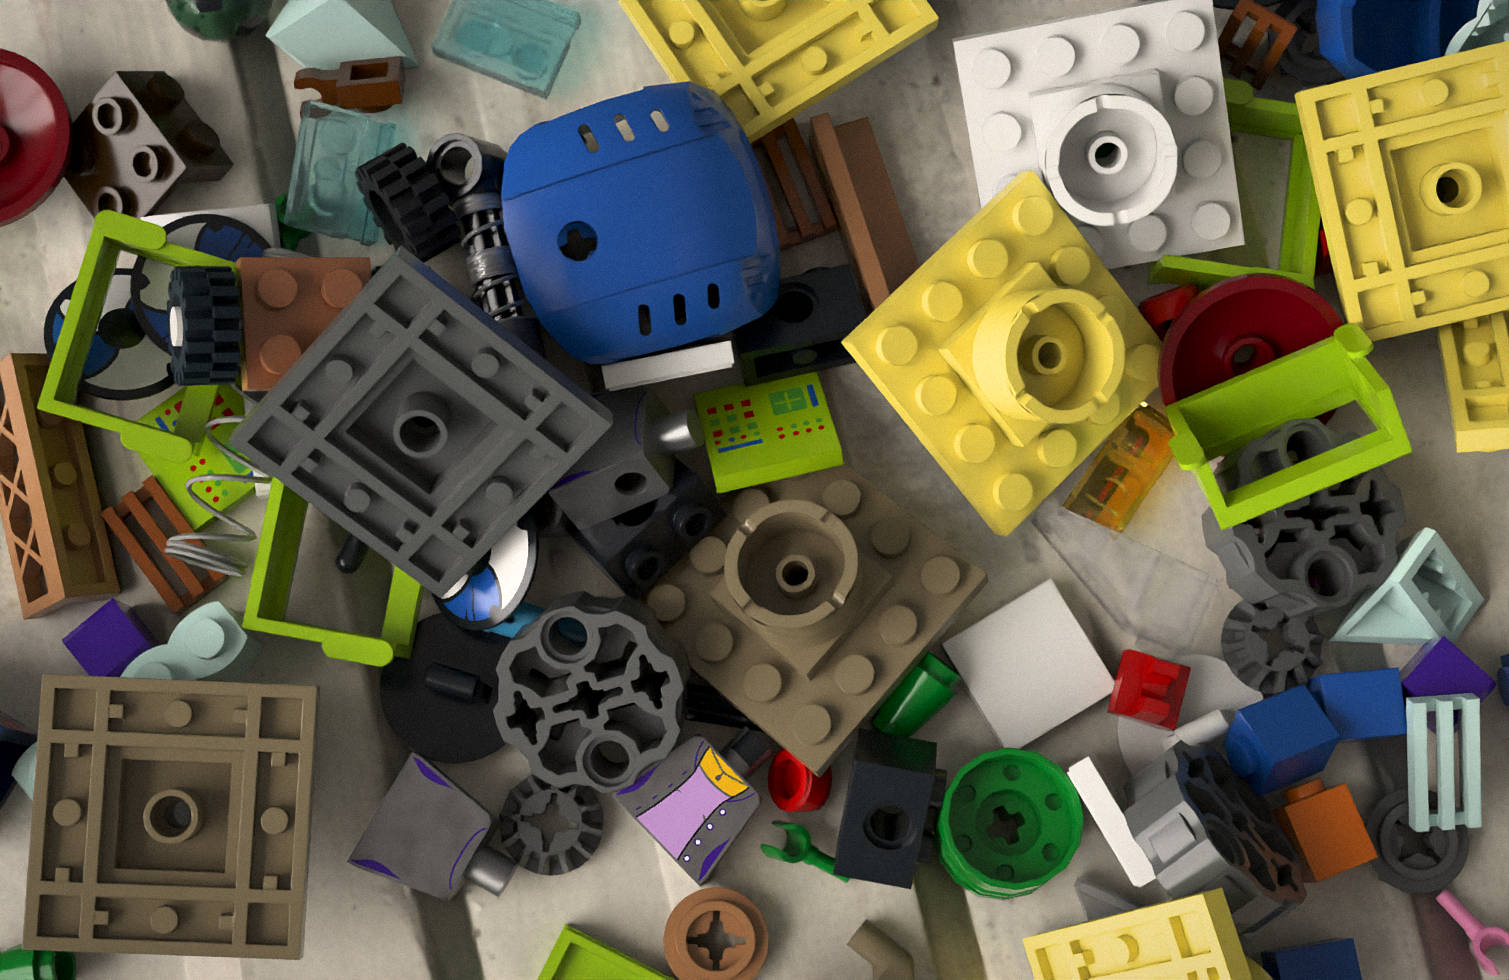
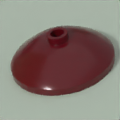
[0,49,74,227]
[1157,273,1344,457]

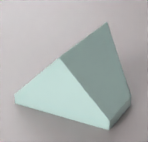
[265,0,420,70]
[1329,527,1485,645]

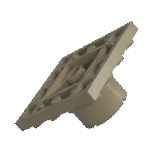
[637,463,989,778]
[22,674,320,960]

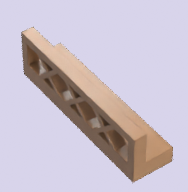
[809,112,920,317]
[0,353,120,620]

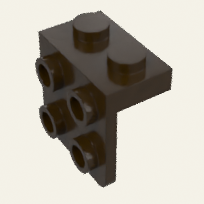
[63,71,234,219]

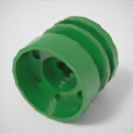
[933,747,1084,901]

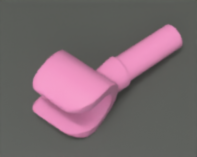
[1436,888,1509,976]

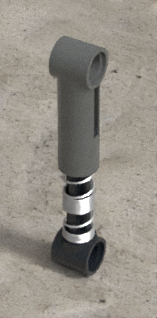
[426,133,572,538]

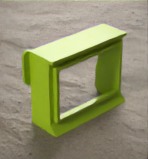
[1147,77,1321,289]
[37,210,238,463]
[1163,323,1413,531]
[242,476,424,667]

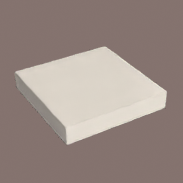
[601,341,735,391]
[940,579,1115,749]
[1067,752,1156,888]

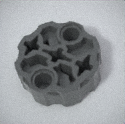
[1202,418,1406,617]
[493,591,692,793]
[1123,740,1307,941]

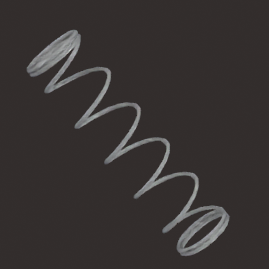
[164,248,311,576]

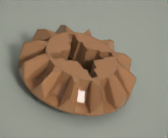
[663,887,769,980]

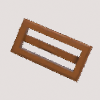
[1218,0,1298,91]
[750,117,838,252]
[100,475,231,616]

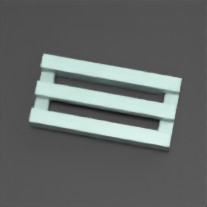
[1406,693,1482,832]

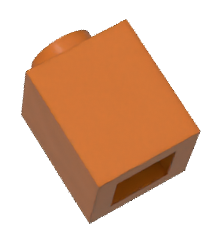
[1272,777,1378,883]

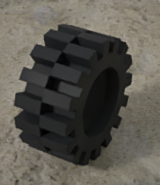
[355,143,461,263]

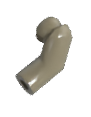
[846,919,915,980]

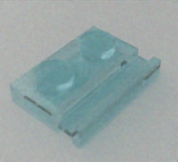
[431,0,581,100]
[283,100,396,247]

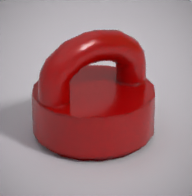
[1138,282,1200,342]
[767,748,832,812]

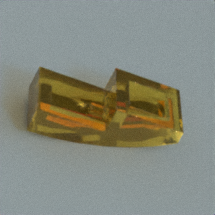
[1062,401,1175,542]

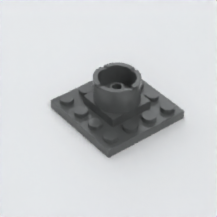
[228,246,613,598]

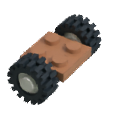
[167,257,431,392]

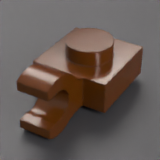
[294,56,406,121]

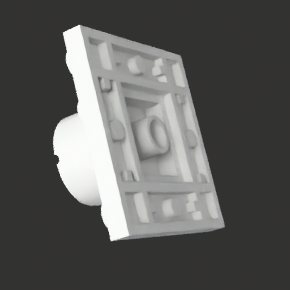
[952,0,1245,269]

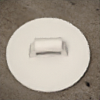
[1117,654,1264,776]

